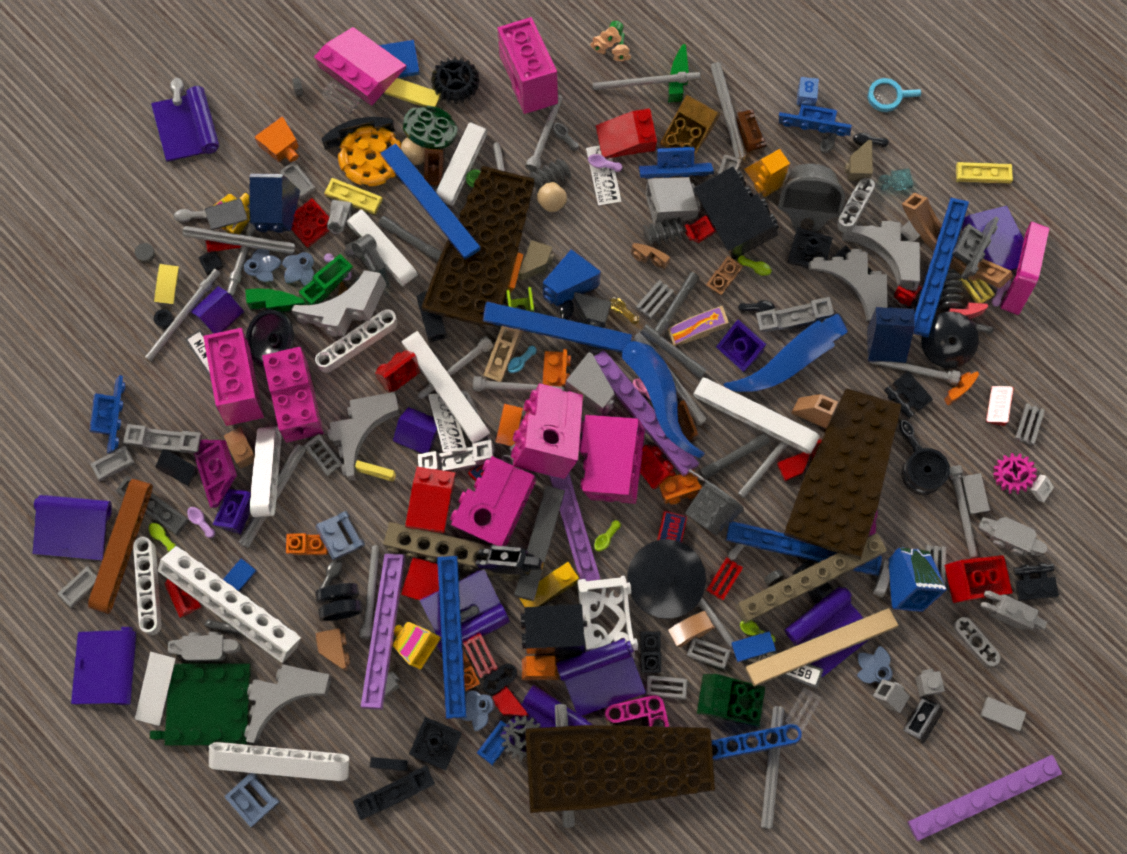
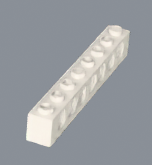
[158,546,301,663]

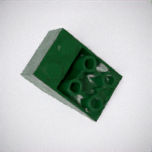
[696,674,765,727]

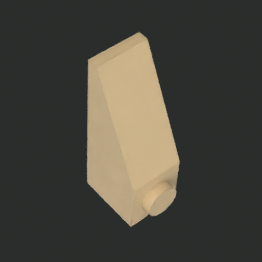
[484,326,523,382]

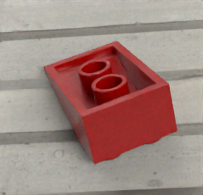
[596,108,657,159]
[375,350,420,393]
[405,466,455,534]
[944,555,1013,603]

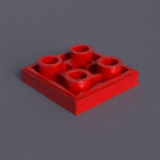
[291,198,330,249]
[401,557,439,601]

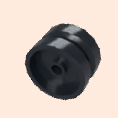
[902,448,950,495]
[315,583,363,622]

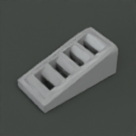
[303,434,342,476]

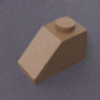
[224,427,255,469]

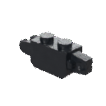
[475,545,544,576]

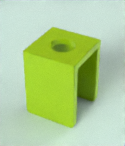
[506,287,534,312]

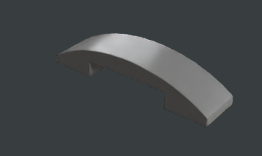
[756,297,834,332]
[123,424,202,453]
[418,440,494,472]

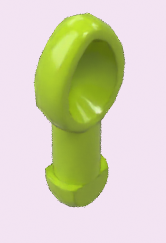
[737,256,772,276]
[594,520,621,552]
[148,523,176,552]
[740,621,776,643]

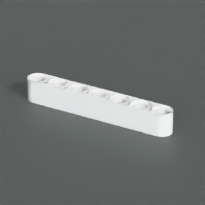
[401,331,490,443]
[693,378,820,454]
[209,742,349,781]

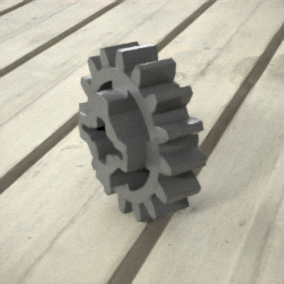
[501,716,541,762]

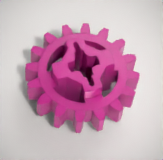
[993,453,1037,494]

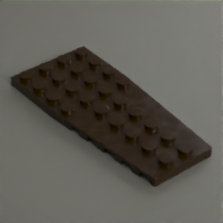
[421,166,535,330]
[784,388,901,560]
[525,725,715,813]

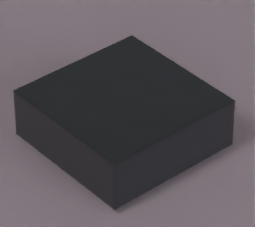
[198,251,224,275]

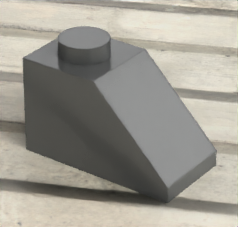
[573,292,611,328]

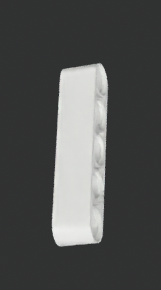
[436,122,487,206]
[346,210,418,287]
[315,309,397,373]
[250,426,282,517]
[133,537,162,635]

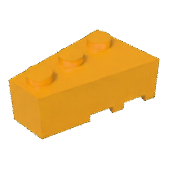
[744,149,790,197]

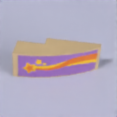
[668,306,729,346]

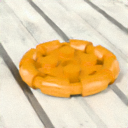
[338,125,402,187]

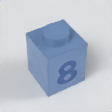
[797,77,819,106]

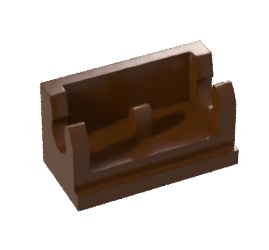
[736,109,766,152]
[677,400,699,443]

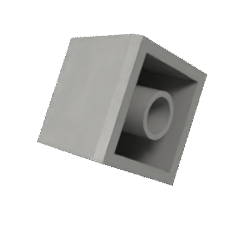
[645,177,701,227]
[565,352,615,416]

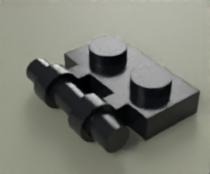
[884,371,933,419]
[1013,563,1059,601]

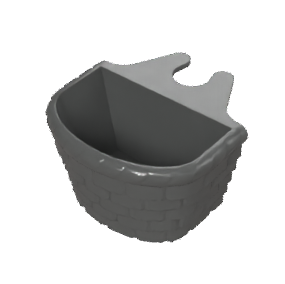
[778,164,845,232]
[685,469,744,536]

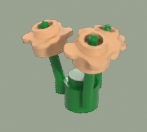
[590,21,631,61]

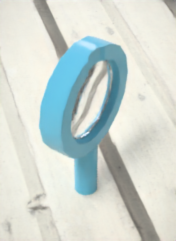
[867,78,921,112]

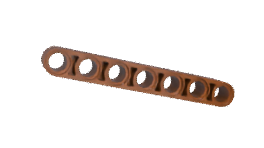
[88,479,153,614]

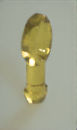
[609,297,639,325]

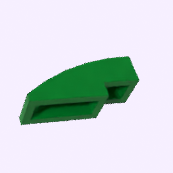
[668,44,689,102]
[299,254,353,305]
[245,288,306,313]

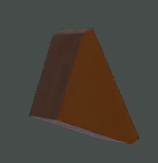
[424,149,445,186]

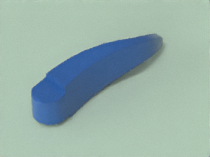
[723,313,848,392]
[622,341,705,458]

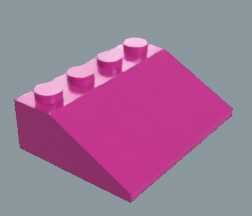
[314,27,407,106]

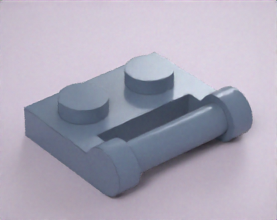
[315,511,365,560]
[224,773,280,828]

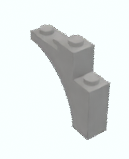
[842,220,920,290]
[809,249,887,321]
[292,270,386,337]
[327,392,400,481]
[244,664,332,744]

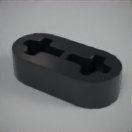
[483,663,517,695]
[369,757,409,771]

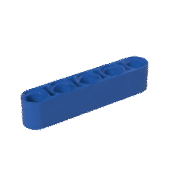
[711,724,802,761]

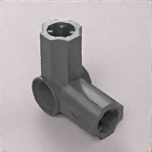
[344,234,386,272]

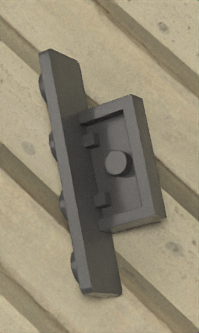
[952,217,999,280]

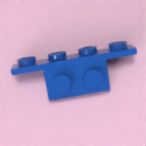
[779,104,852,136]
[639,147,714,179]
[89,375,125,454]

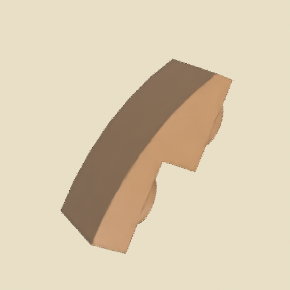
[631,243,670,270]
[706,256,743,296]
[668,611,715,648]

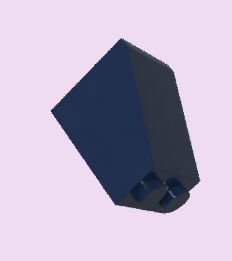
[250,174,300,233]
[867,307,915,363]

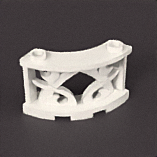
[578,576,638,658]

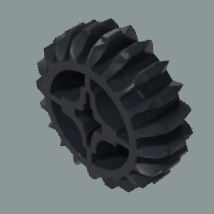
[431,56,480,104]

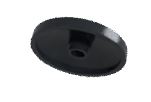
[627,539,706,619]

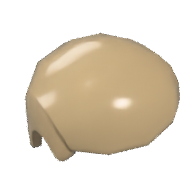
[401,138,427,165]
[537,182,567,212]

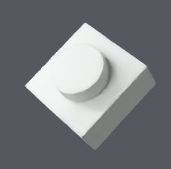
[1030,474,1054,502]

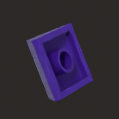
[191,286,244,334]
[716,319,766,372]
[393,407,438,454]
[212,489,251,535]

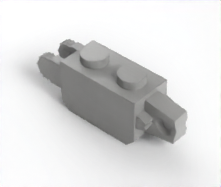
[978,517,1048,557]
[980,591,1047,630]
[168,632,242,663]

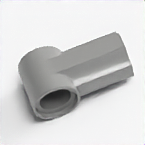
[327,200,352,234]

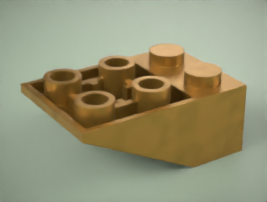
[660,95,721,156]

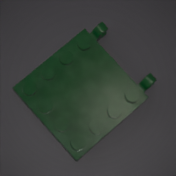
[150,663,251,746]

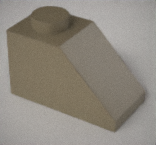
[844,140,873,181]
[519,240,555,281]

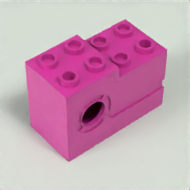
[497,17,558,114]
[203,328,264,426]
[262,347,324,443]
[511,383,583,479]
[579,415,646,504]
[450,456,537,546]

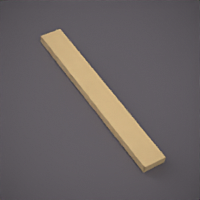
[745,608,898,687]

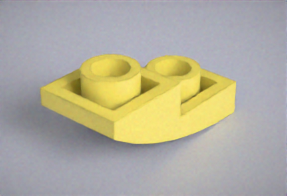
[154,264,179,304]

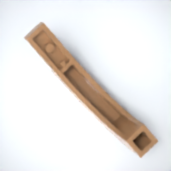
[902,193,1013,288]

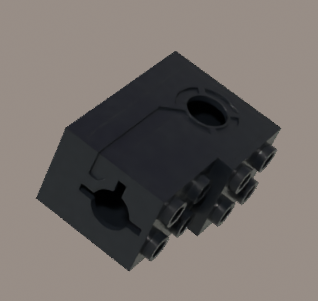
[694,166,779,260]
[521,604,585,658]

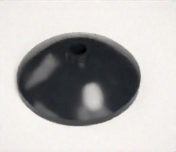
[246,310,294,366]
[921,312,979,368]

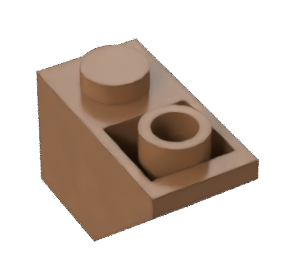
[791,394,838,429]
[315,628,351,671]

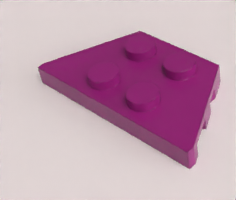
[193,439,237,508]

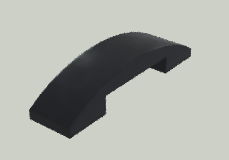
[321,117,395,149]
[353,765,435,820]

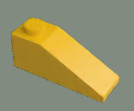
[518,562,579,607]

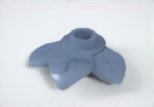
[244,249,281,282]
[281,252,314,286]
[857,646,893,683]
[460,691,495,731]

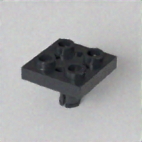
[787,227,833,273]
[409,717,462,771]

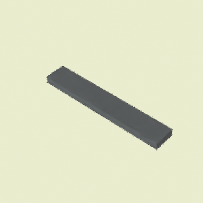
[514,486,565,601]

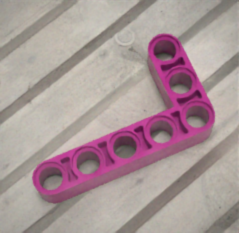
[1000,221,1049,315]
[605,695,669,727]

